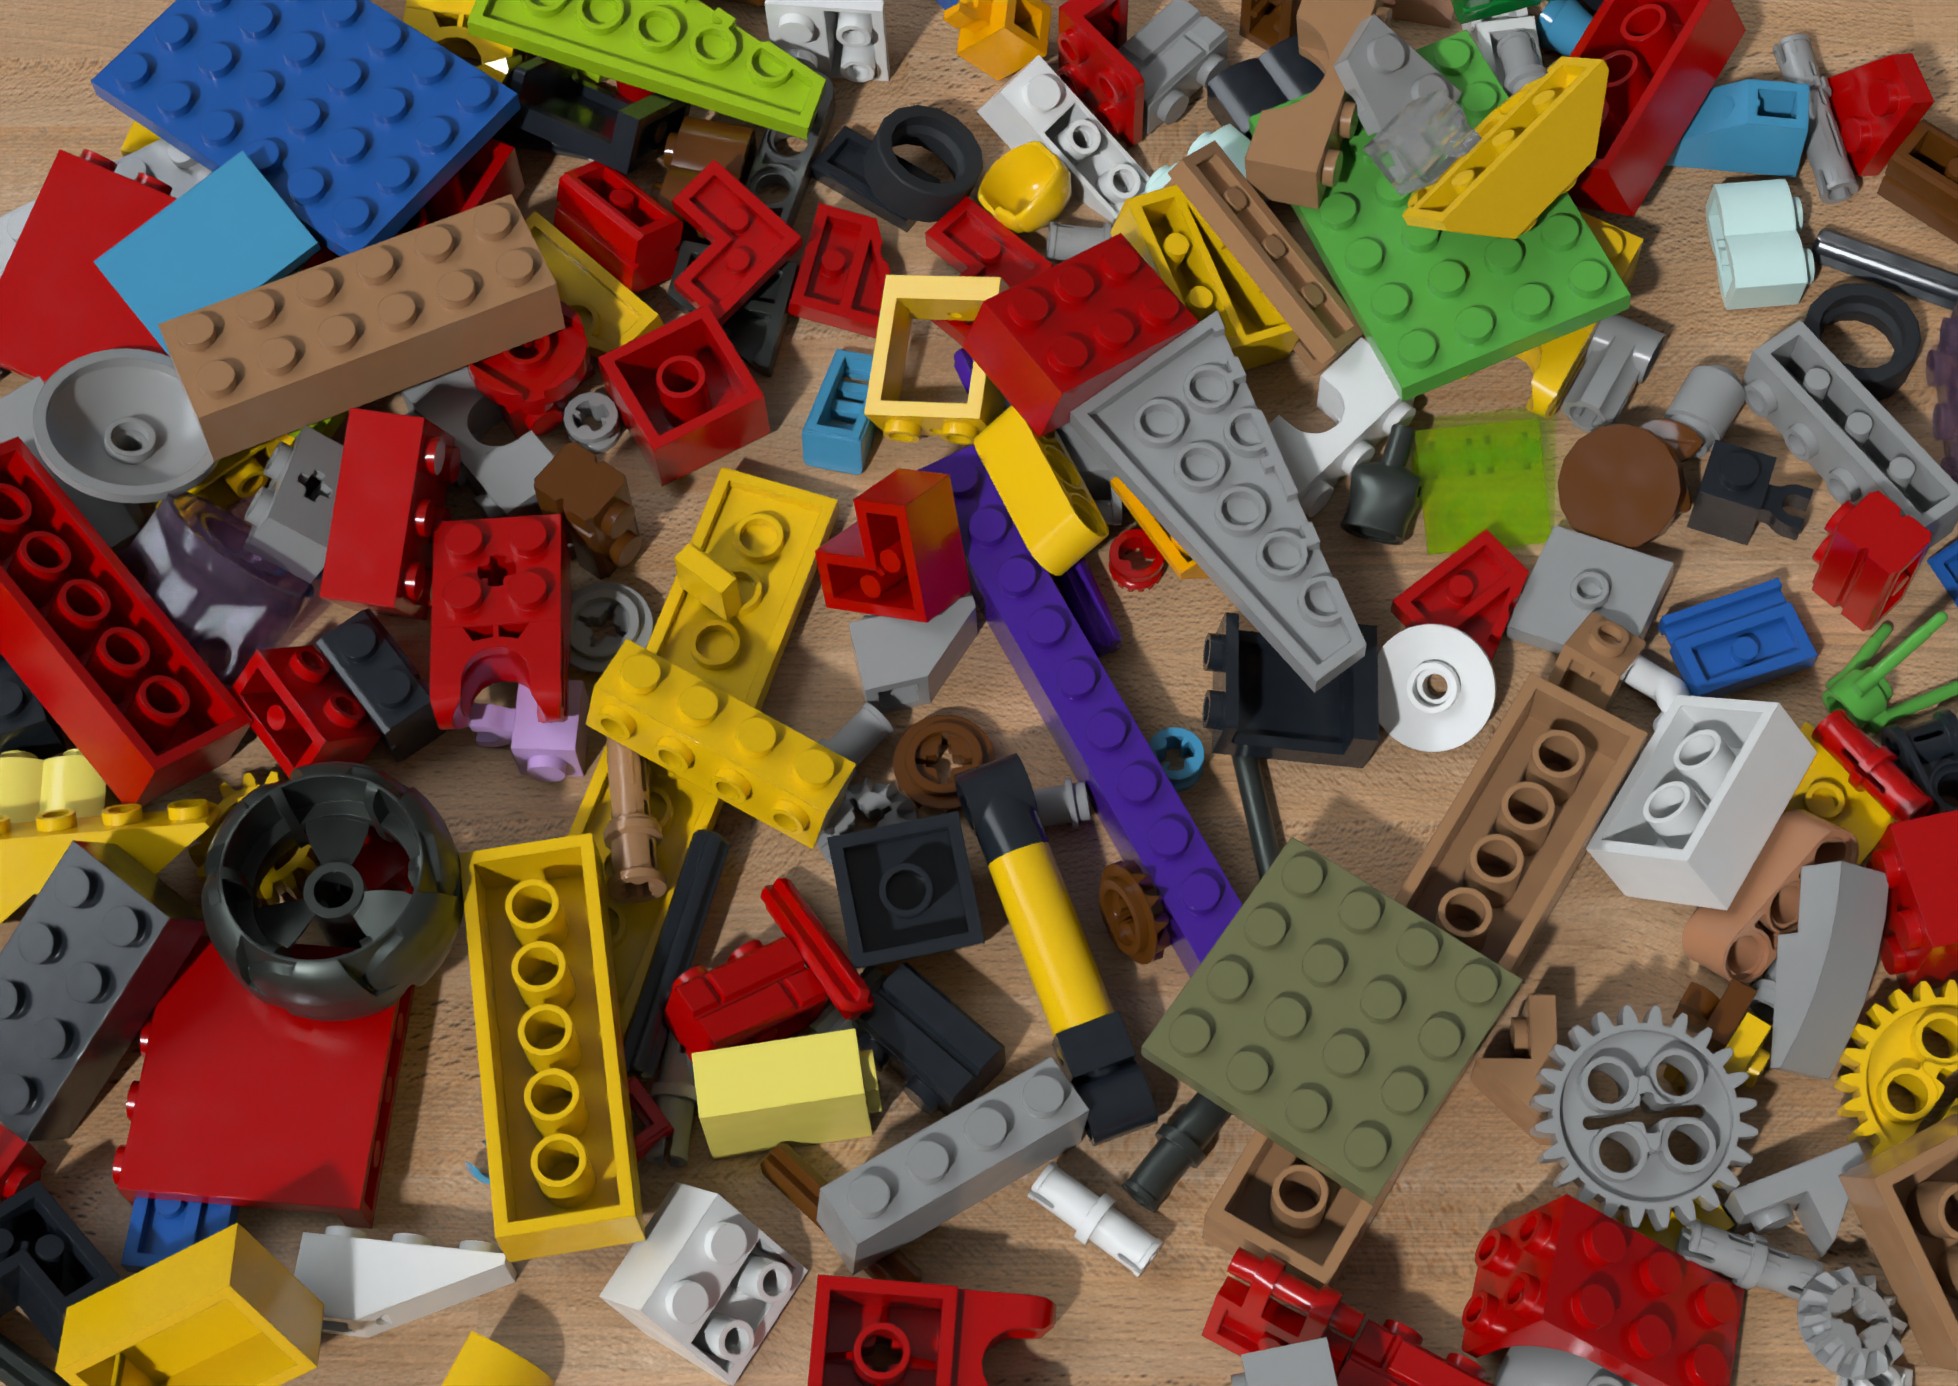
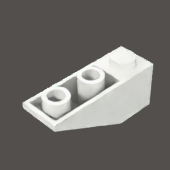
[977,55,1150,224]
[294,1226,517,1338]

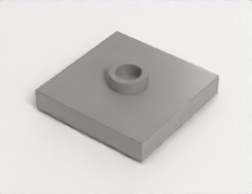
[1506,525,1674,676]

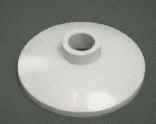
[1378,624,1497,752]

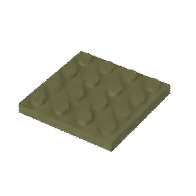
[1141,837,1523,1206]

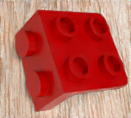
[1057,0,1145,147]

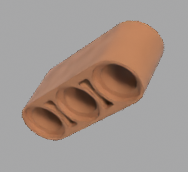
[1682,808,1859,984]

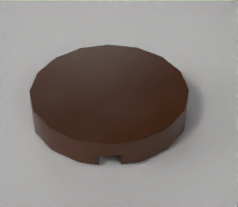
[1557,424,1686,548]

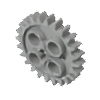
[1529,1005,1758,1232]

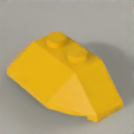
[1402,56,1609,239]

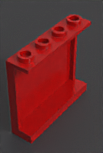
[0,149,177,384]
[113,936,415,1229]

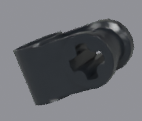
[1881,709,1958,817]

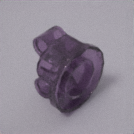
[115,492,315,686]

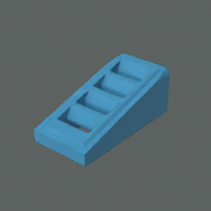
[802,349,877,475]

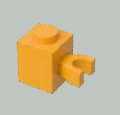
[943,0,1052,81]

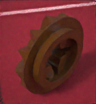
[893,715,996,814]
[1099,861,1170,965]

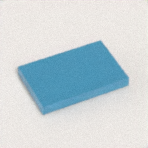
[93,150,321,357]

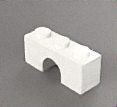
[1269,337,1416,517]

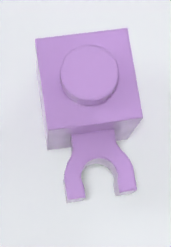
[470,680,590,782]

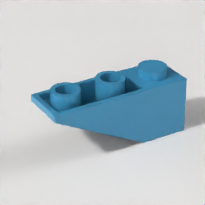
[1665,79,1809,177]

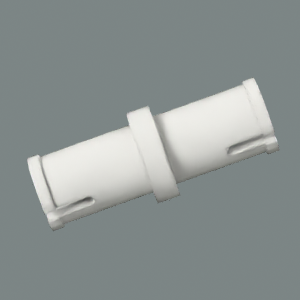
[1027,1161,1164,1278]

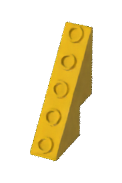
[0,798,221,924]

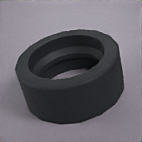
[864,105,983,223]
[1804,283,1921,401]

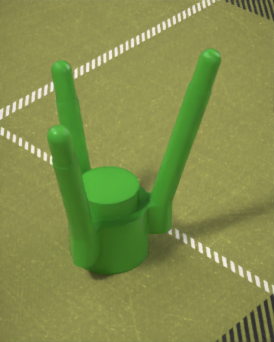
[1822,611,1958,735]

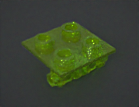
[1412,418,1551,555]

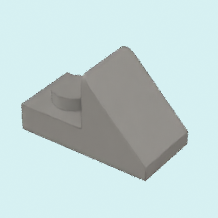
[1722,1142,1864,1258]

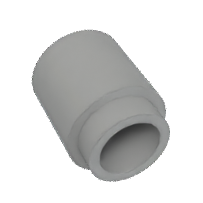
[1663,364,1746,458]

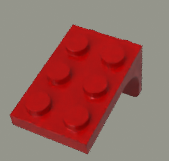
[1461,1194,1745,1386]

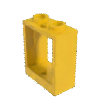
[864,275,1010,445]

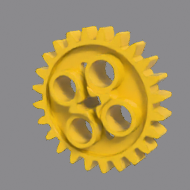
[1834,979,1958,1161]

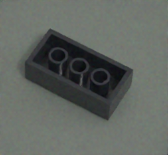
[0,840,206,1142]

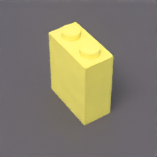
[691,1028,882,1160]

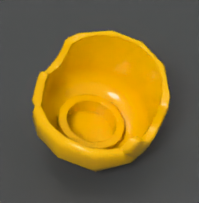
[977,141,1072,233]

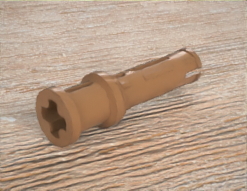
[603,736,667,903]

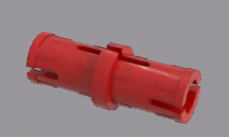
[1811,709,1934,822]

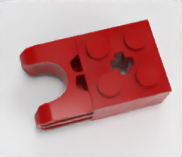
[430,514,571,730]
[807,1274,1057,1386]

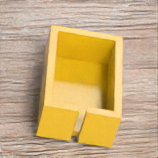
[55,1222,324,1386]

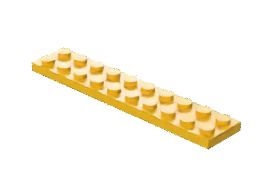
[568,467,840,1042]

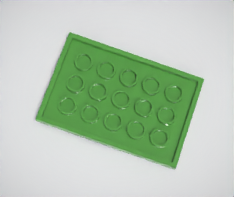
[1248,29,1631,402]

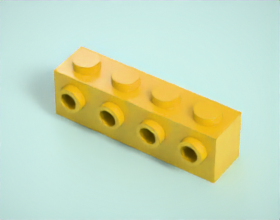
[585,638,856,849]

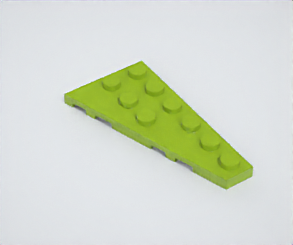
[467,0,826,140]

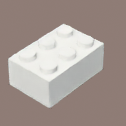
[1586,695,1817,910]

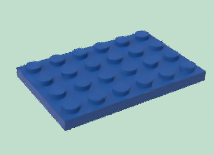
[91,0,521,257]

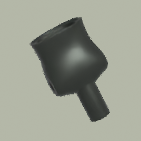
[1340,424,1424,545]

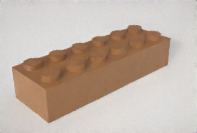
[158,194,565,461]

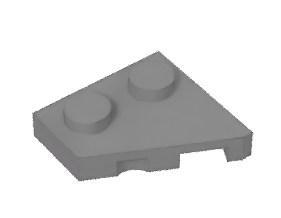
[1334,14,1462,186]

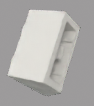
[765,0,890,82]
[599,1182,808,1386]

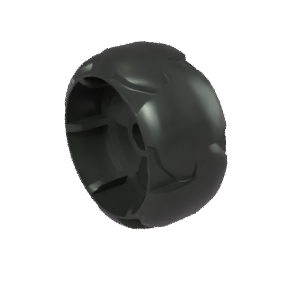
[201,761,464,1021]

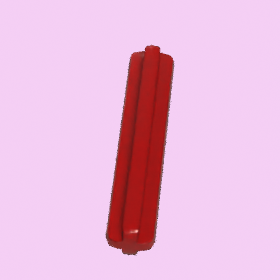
[760,877,875,1020]

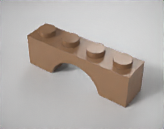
[1245,0,1392,210]

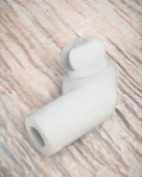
[1624,655,1691,731]

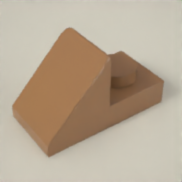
[1470,994,1559,1145]

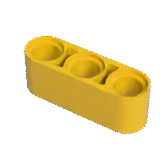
[974,405,1109,576]

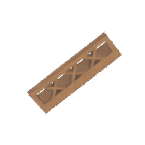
[1163,140,1364,376]

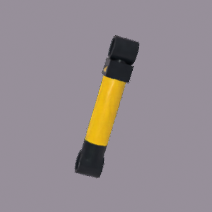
[953,753,1158,1146]

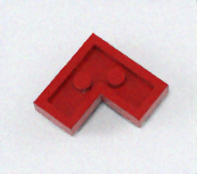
[672,159,802,326]
[925,196,1053,346]

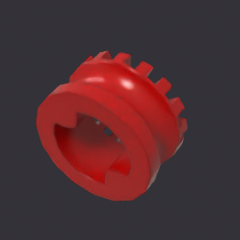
[1109,528,1165,593]

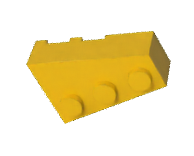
[1110,184,1299,370]

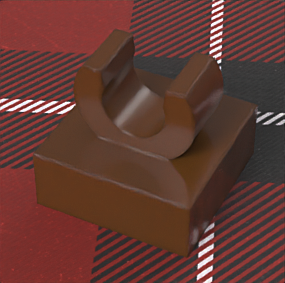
[1672,978,1757,1054]

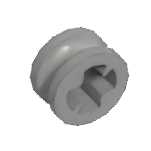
[563,392,622,454]

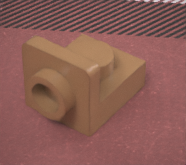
[1548,612,1646,712]

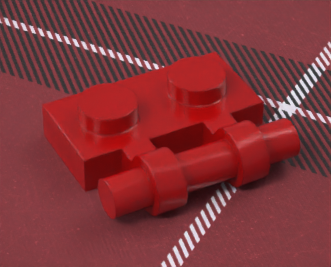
[1201,1247,1366,1380]

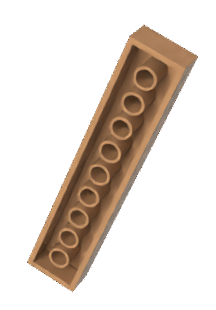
[1202,673,1648,1290]

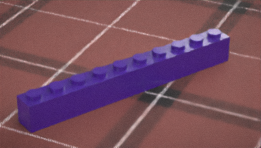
[918,445,1242,978]

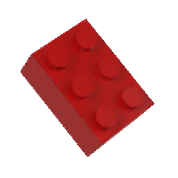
[962,233,1199,438]
[319,408,461,621]

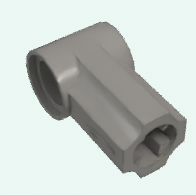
[1561,314,1665,433]

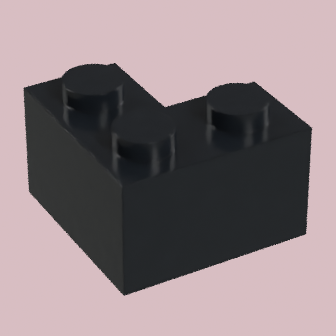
[0,1180,121,1353]

